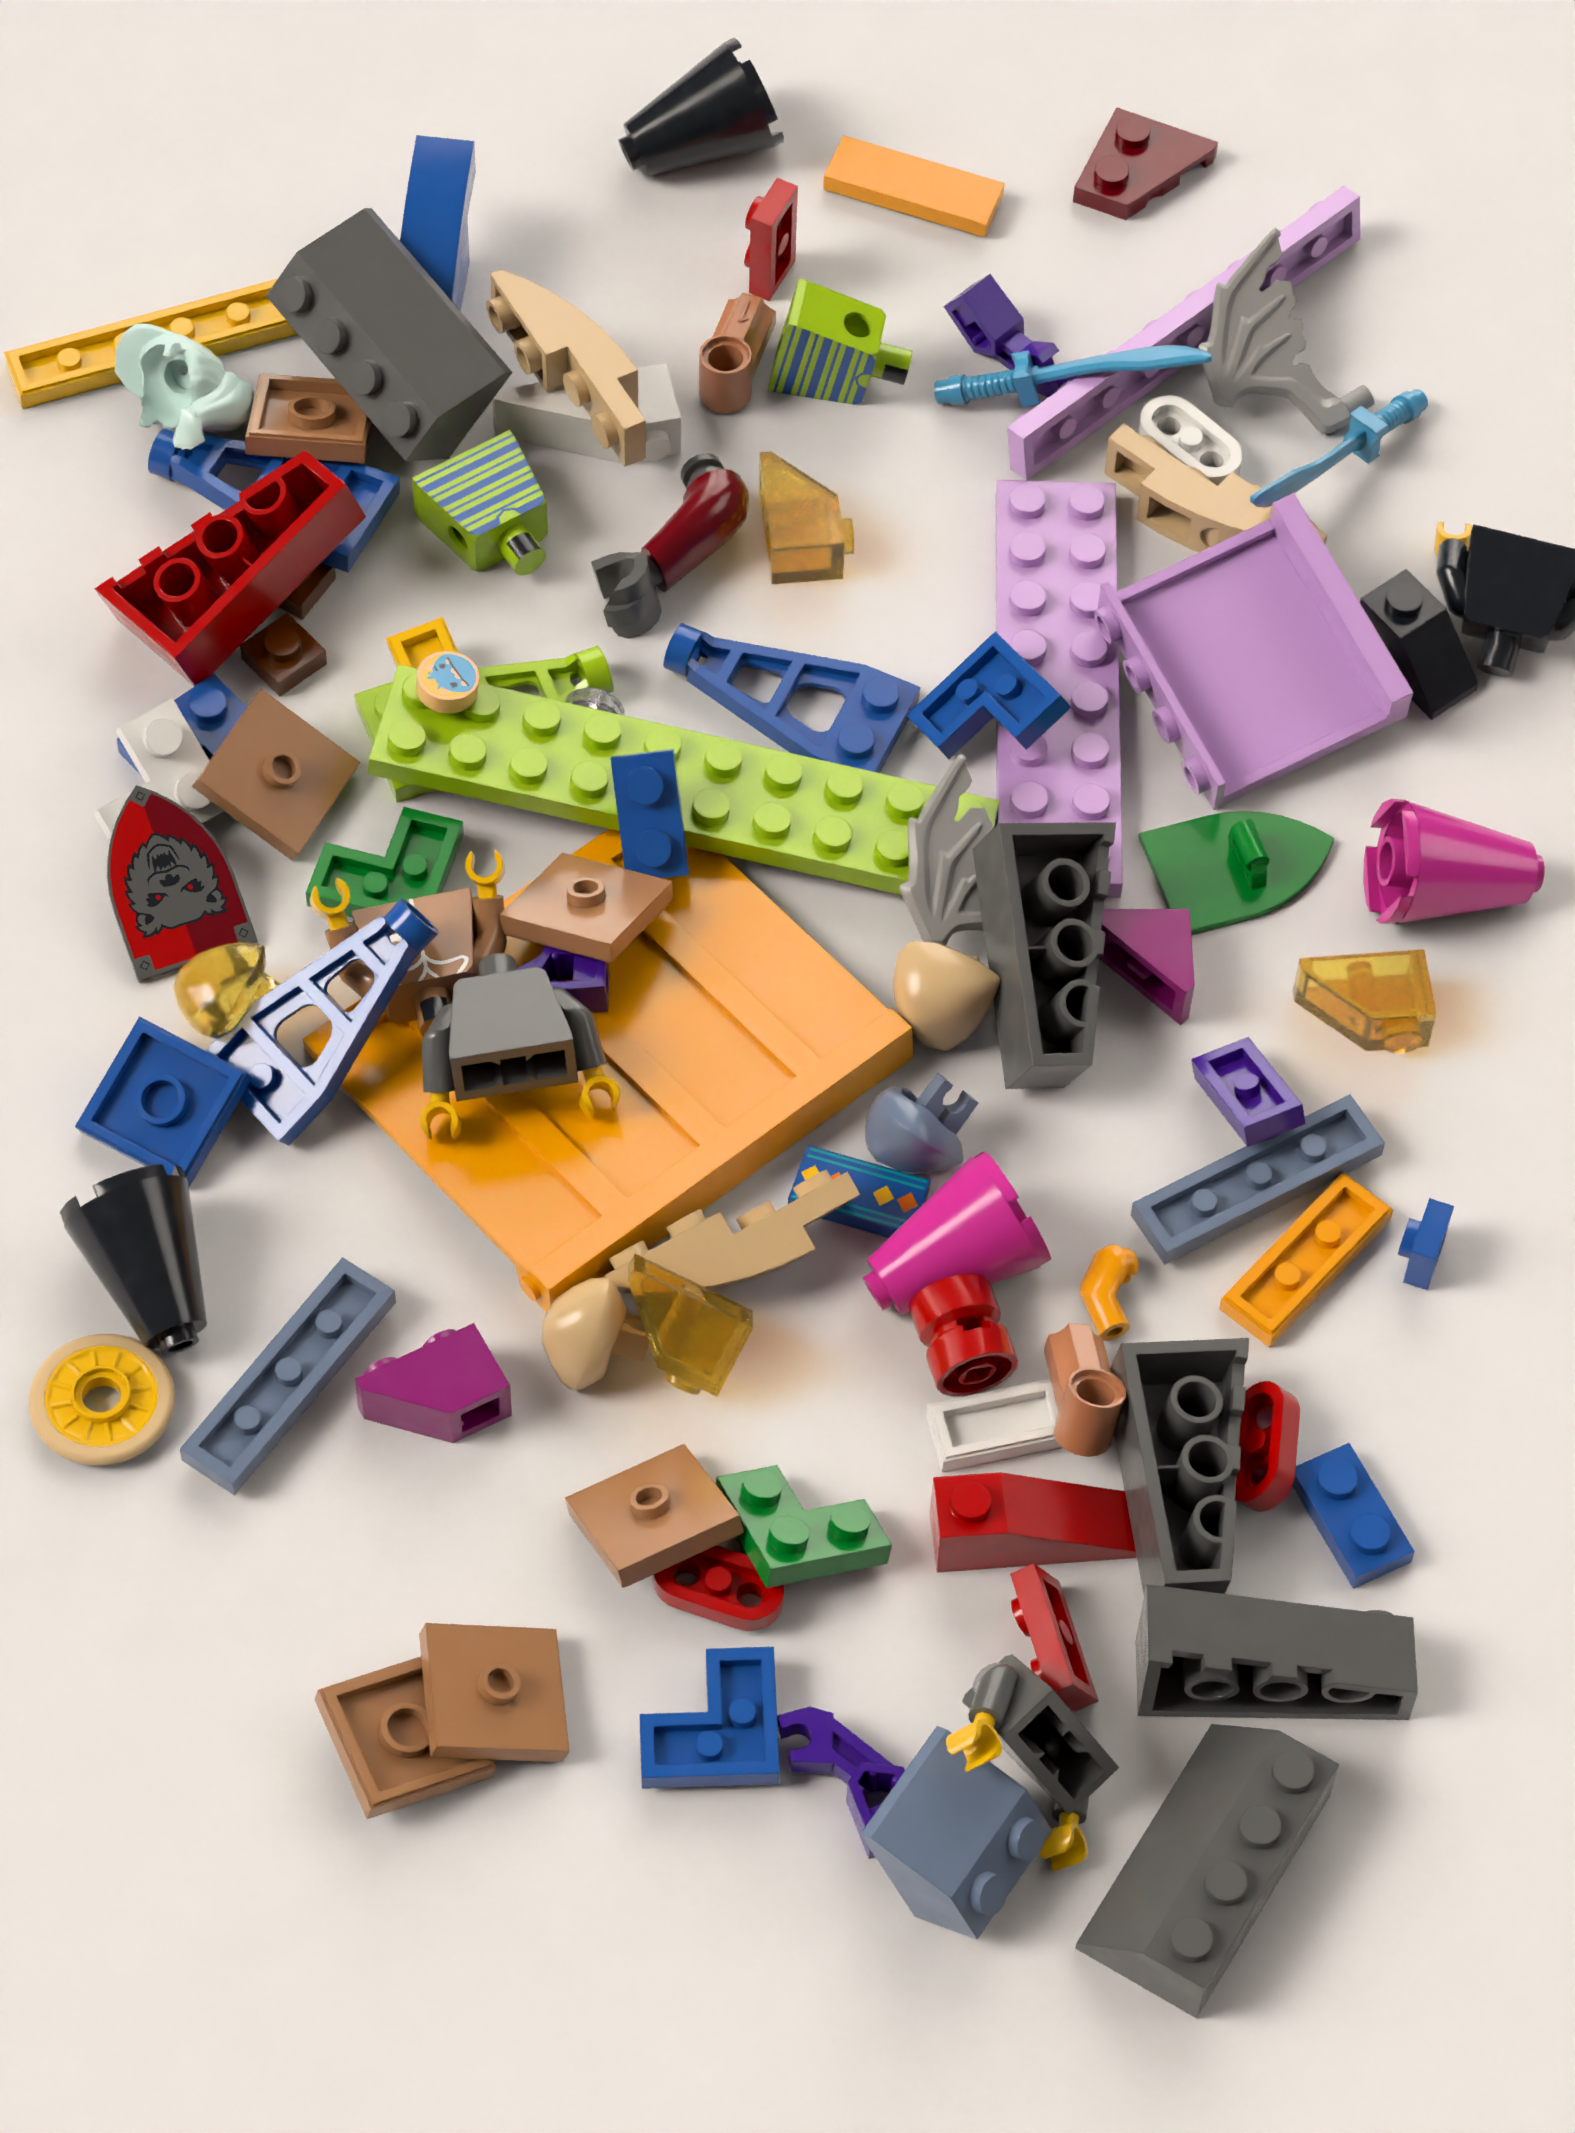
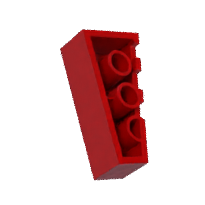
[94,450,366,686]

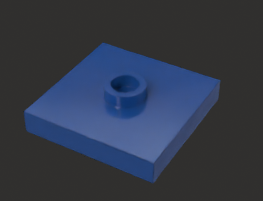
[75,1016,252,1187]

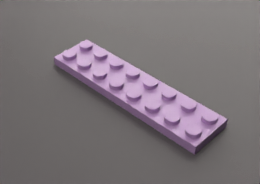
[995,480,1123,897]

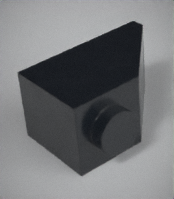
[1360,569,1478,720]

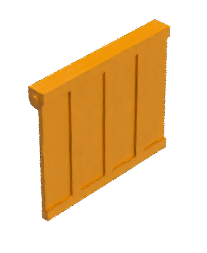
[302,829,913,1312]

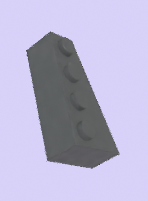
[972,822,1116,1089]
[1110,1338,1249,1594]
[1135,1584,1418,1720]

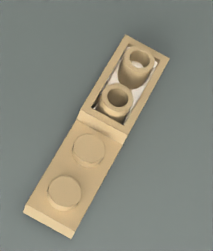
[486,269,646,467]
[1104,423,1328,552]
[604,1169,860,1295]

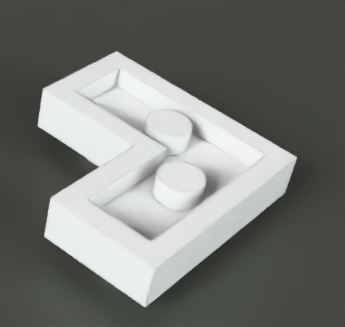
[94,698,225,841]

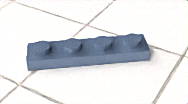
[1131,1094,1385,1265]
[180,1257,396,1496]

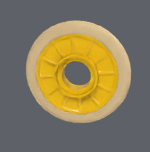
[29,1334,175,1466]

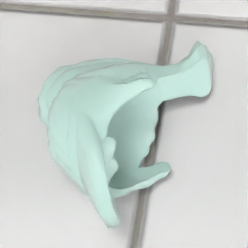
[115,324,254,450]

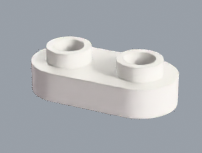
[1138,395,1242,486]

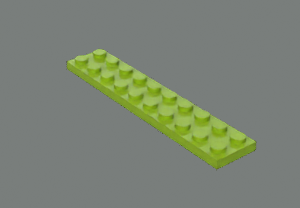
[368,664,1000,895]

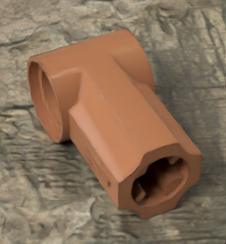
[699,293,776,414]
[1044,1323,1126,1457]

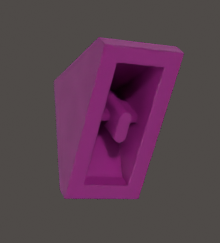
[1099,909,1195,1025]

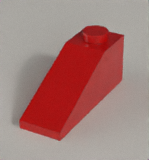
[930,1472,1136,1573]

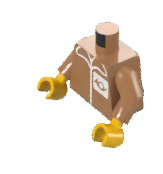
[310,850,507,1036]

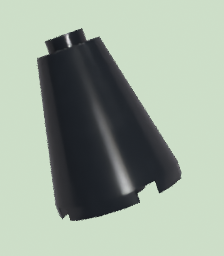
[618,38,784,176]
[60,1164,207,1355]

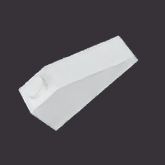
[492,362,681,463]

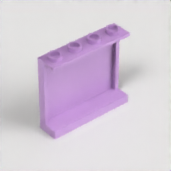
[1094,493,1413,810]

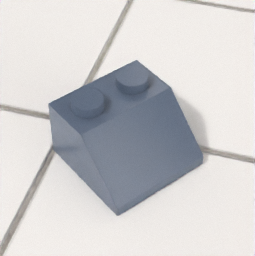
[860,1726,1052,1940]

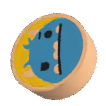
[416,651,479,714]

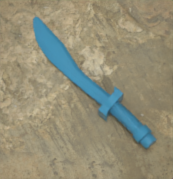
[934,345,1212,408]
[1250,389,1428,508]

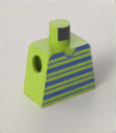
[767,278,913,405]
[412,430,548,575]

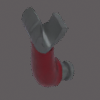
[591,453,749,639]

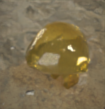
[173,942,280,1038]

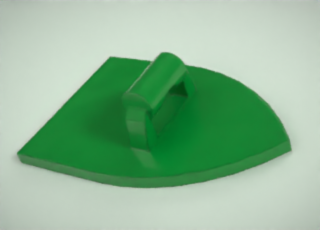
[1139,811,1334,935]

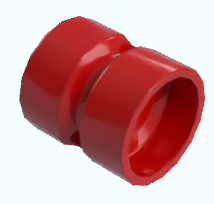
[909,1273,1018,1397]

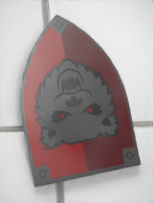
[107,785,258,982]

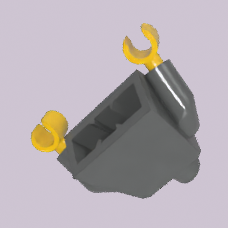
[420,953,620,1140]
[946,1654,1119,1872]

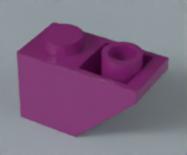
[355,1323,512,1443]

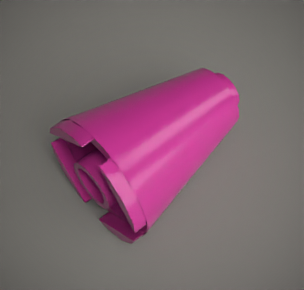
[1363,799,1545,924]
[863,1152,1051,1315]

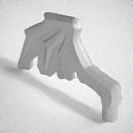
[1198,228,1375,434]
[899,754,994,946]

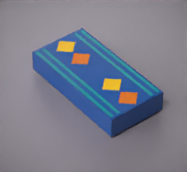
[788,1145,931,1238]

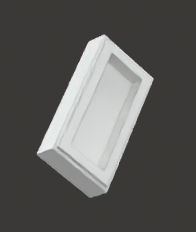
[926,1379,1062,1472]

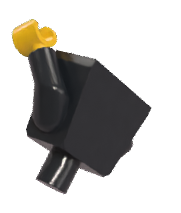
[1434,522,1575,677]

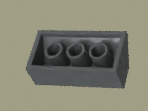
[266,208,513,461]
[1075,1724,1339,2019]

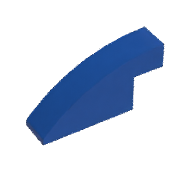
[400,135,476,312]

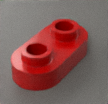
[1235,1381,1300,1512]
[653,1545,784,1631]

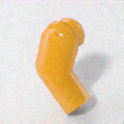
[1079,1244,1139,1341]

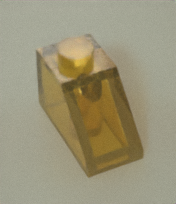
[759,451,854,584]
[1293,949,1436,1053]
[628,1253,753,1396]

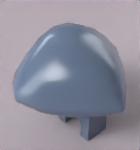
[865,1073,979,1173]

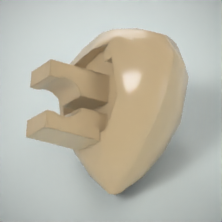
[893,941,1001,1052]
[542,1277,651,1390]

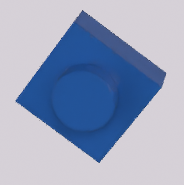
[1398,1198,1454,1290]

